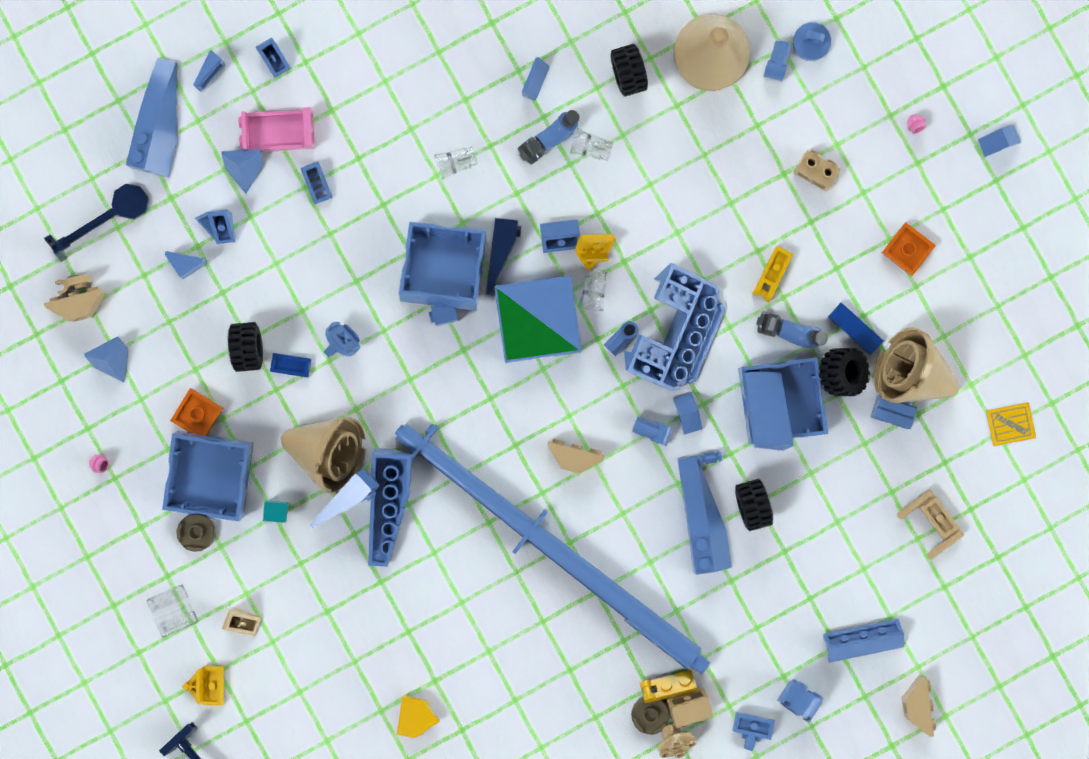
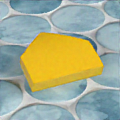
[575,234,616,272]
[182,666,224,706]
[397,695,440,738]

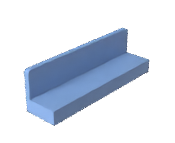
[823,619,904,663]

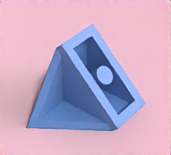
[221,149,263,194]
[195,209,236,244]
[84,336,128,382]

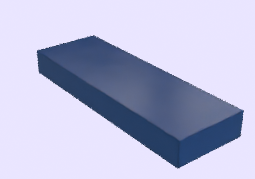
[828,302,883,355]

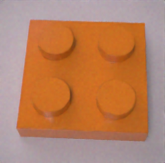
[881,222,936,276]
[170,388,224,435]

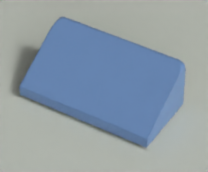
[522,57,549,101]

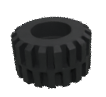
[610,43,648,97]
[228,322,263,372]
[819,348,870,396]
[735,479,773,531]

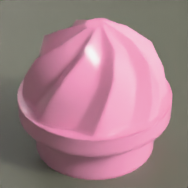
[907,114,927,134]
[89,454,109,473]

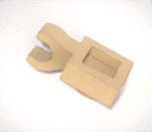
[55,274,92,295]

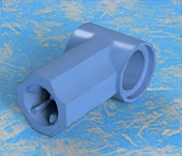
[764,41,791,82]
[604,321,638,356]
[632,416,673,446]

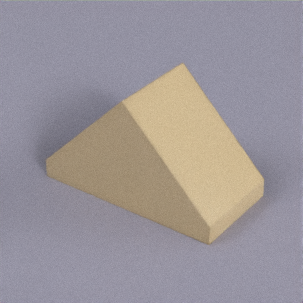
[222,607,261,636]

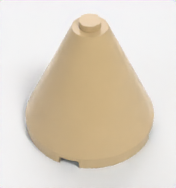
[674,14,750,91]
[874,328,959,403]
[281,417,366,494]

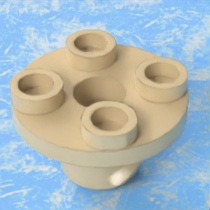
[658,723,697,759]

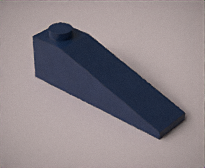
[486,218,521,296]

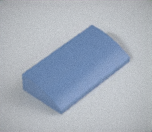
[742,372,794,451]

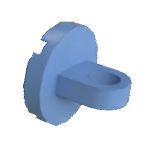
[793,22,831,61]
[324,322,360,358]

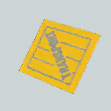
[986,402,1036,446]

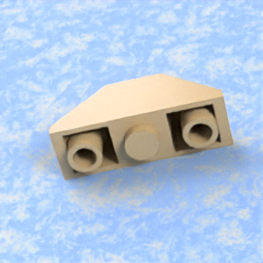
[44,287,106,322]
[548,439,605,473]
[902,675,936,737]

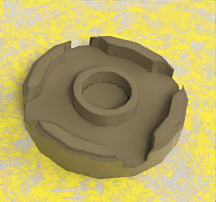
[176,513,216,552]
[631,697,670,735]

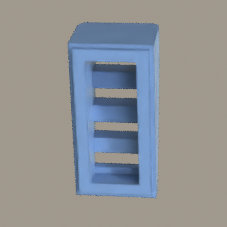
[193,50,225,92]
[300,161,333,204]

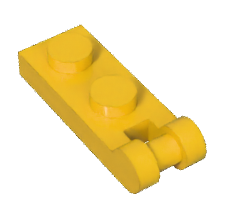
[752,246,793,302]
[640,670,697,703]

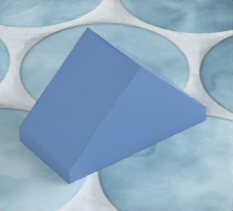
[256,37,291,78]
[978,125,1021,157]
[165,251,207,279]
[673,393,702,435]

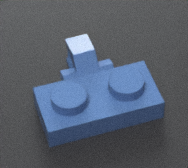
[732,712,775,751]

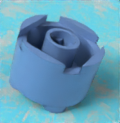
[777,679,824,723]

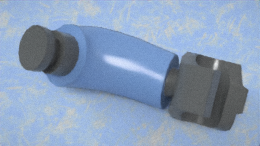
[517,110,580,165]
[756,311,828,348]

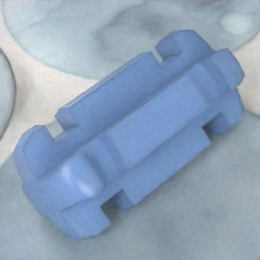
[698,450,722,465]

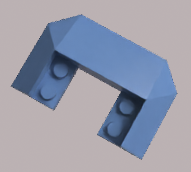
[624,263,725,392]

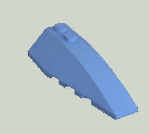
[126,58,178,177]
[368,448,411,567]
[678,456,732,575]

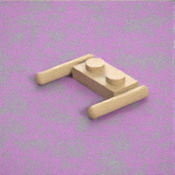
[897,489,964,559]

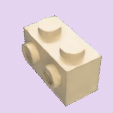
[793,150,841,192]
[667,688,713,728]

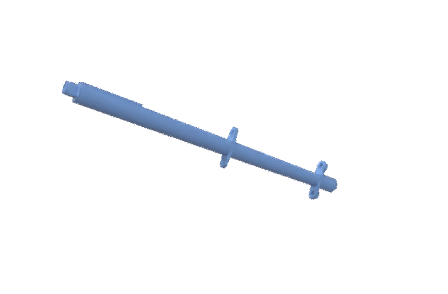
[395,424,710,675]

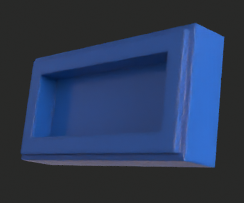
[270,353,311,378]

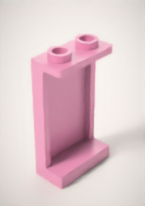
[238,107,315,152]

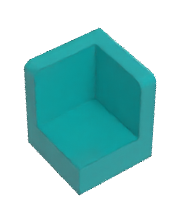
[263,501,290,523]

